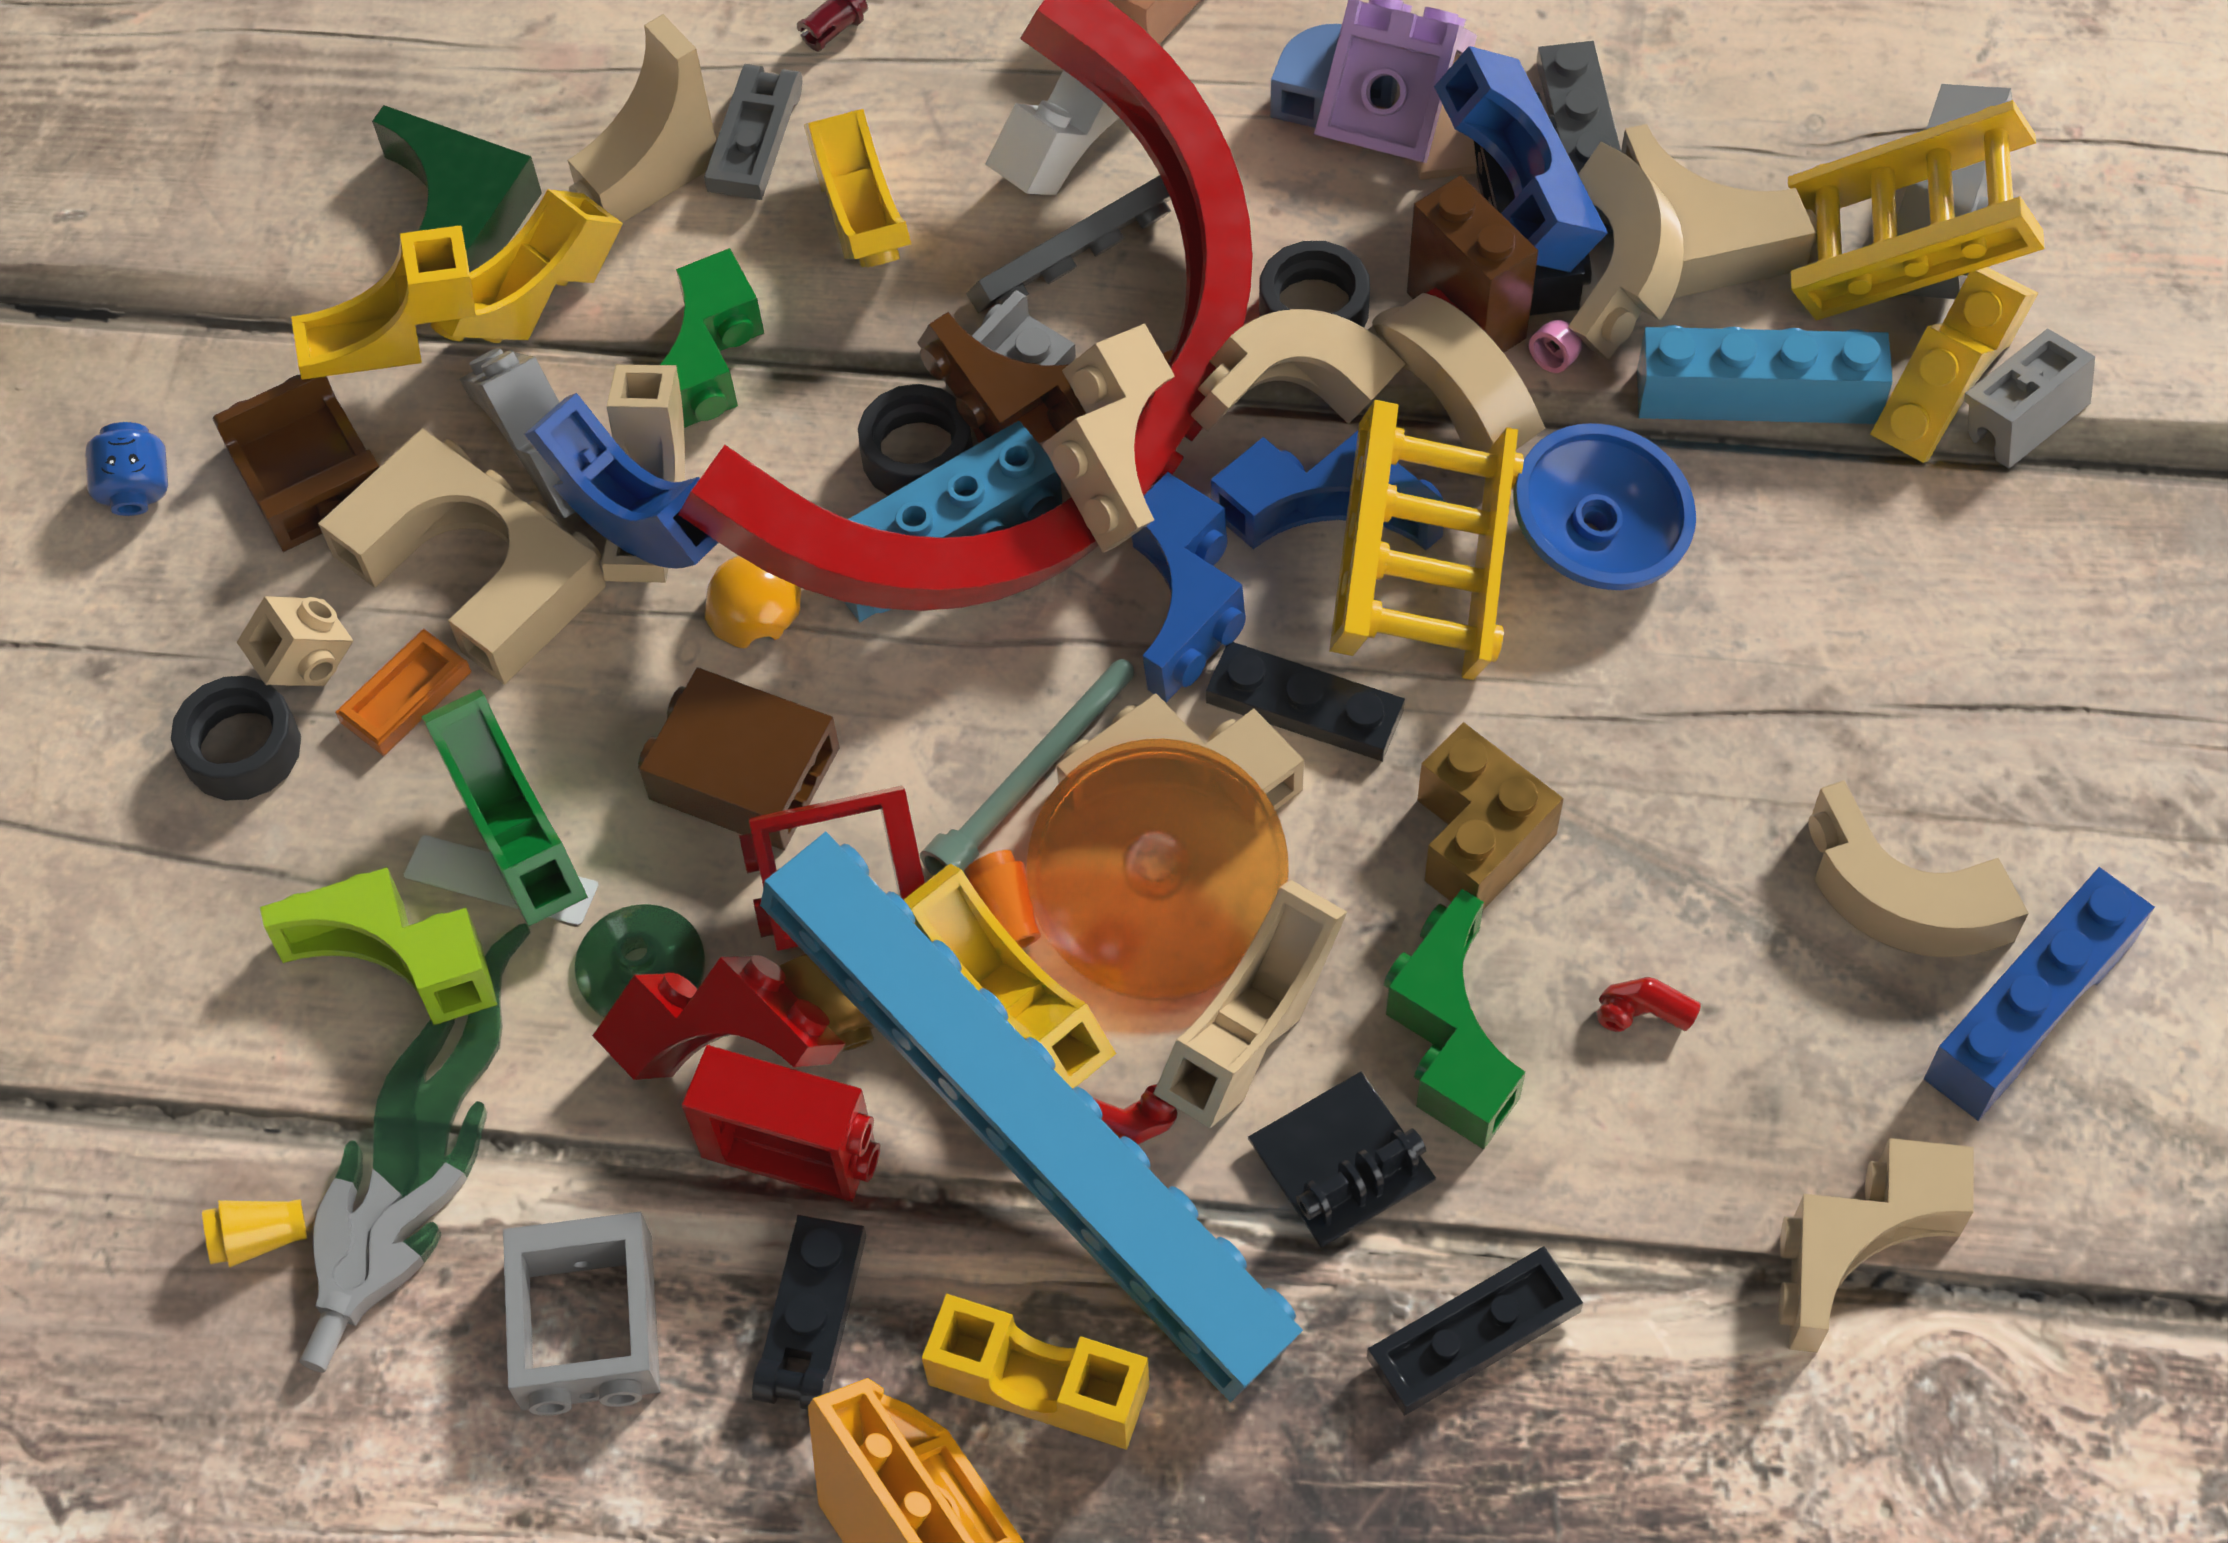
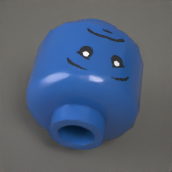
[85,422,168,516]

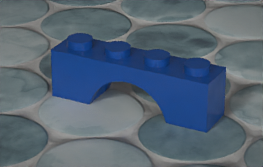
[1434,46,1608,272]
[1924,867,2155,1121]

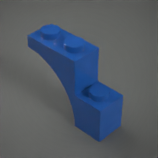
[1211,431,1445,550]
[1132,472,1246,703]

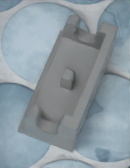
[1964,328,2095,469]

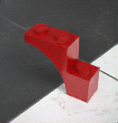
[592,955,845,1080]

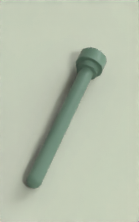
[920,659,1134,876]

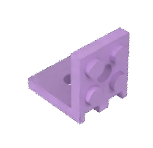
[1314,0,1477,163]

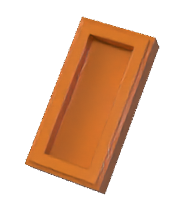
[335,629,471,756]

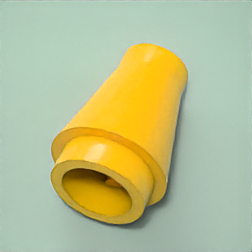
[202,1199,307,1268]

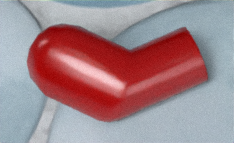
[1596,977,1701,1032]
[1093,1084,1178,1144]

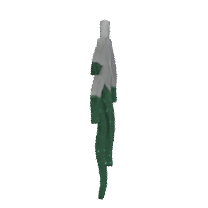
[299,923,531,1373]

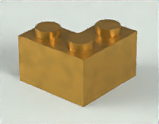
[1417,722,1564,910]

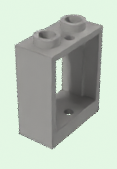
[503,1212,661,1416]

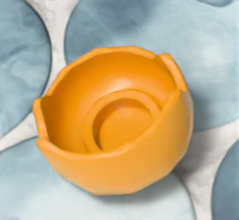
[705,556,801,649]

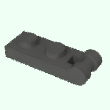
[704,64,802,200]

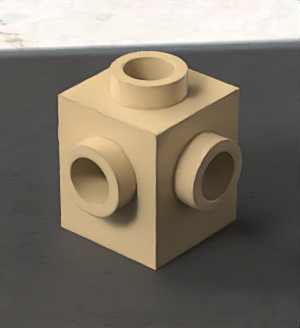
[237,596,353,686]

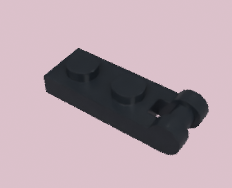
[752,1215,867,1410]

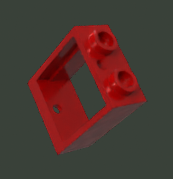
[739,785,925,951]
[682,1045,880,1202]

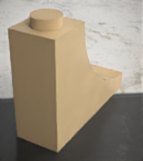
[568,14,716,223]
[1621,124,1817,298]

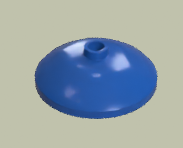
[1513,423,1696,590]

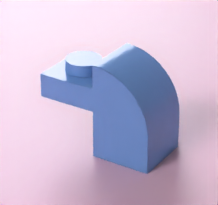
[1270,24,1398,128]

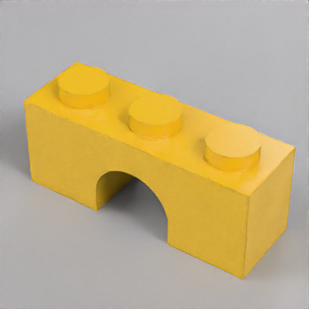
[922,1293,1150,1450]

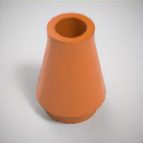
[964,850,1041,948]

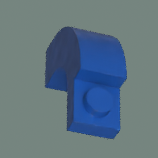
[524,393,719,569]

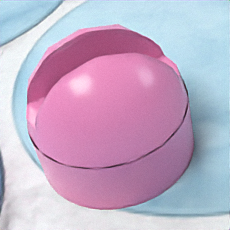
[1529,320,1582,373]

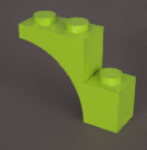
[260,867,498,1025]

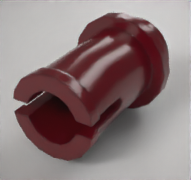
[797,0,868,52]

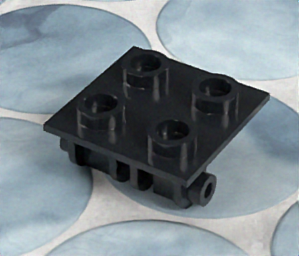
[1248,1071,1436,1248]

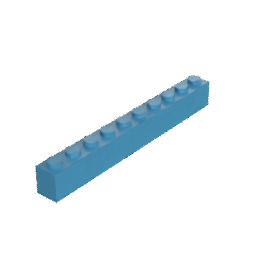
[760,831,1303,1403]

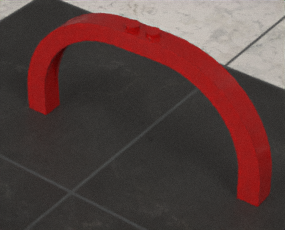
[678,0,1253,611]

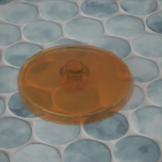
[1027,738,1289,1001]

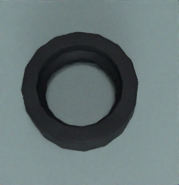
[1259,241,1370,327]
[858,384,973,496]
[171,676,301,801]

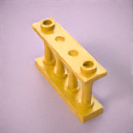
[1788,100,2045,321]
[1329,400,1524,680]

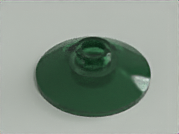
[575,904,705,1017]

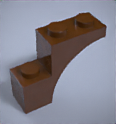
[917,312,1086,439]

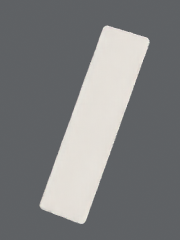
[404,835,598,925]

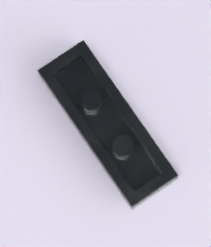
[1206,642,1405,762]
[1366,1246,1583,1416]

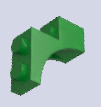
[660,248,764,428]
[421,689,588,926]
[1383,889,1525,1149]

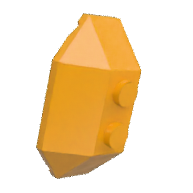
[808,1378,1024,1543]

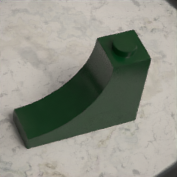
[372,105,542,273]

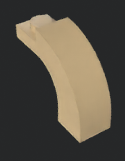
[1568,142,1684,360]
[1368,293,1545,453]
[1191,309,1406,432]
[601,364,685,583]
[1808,780,2029,957]

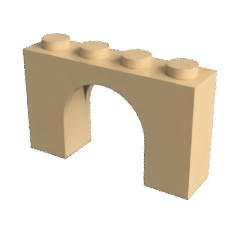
[318,428,606,685]

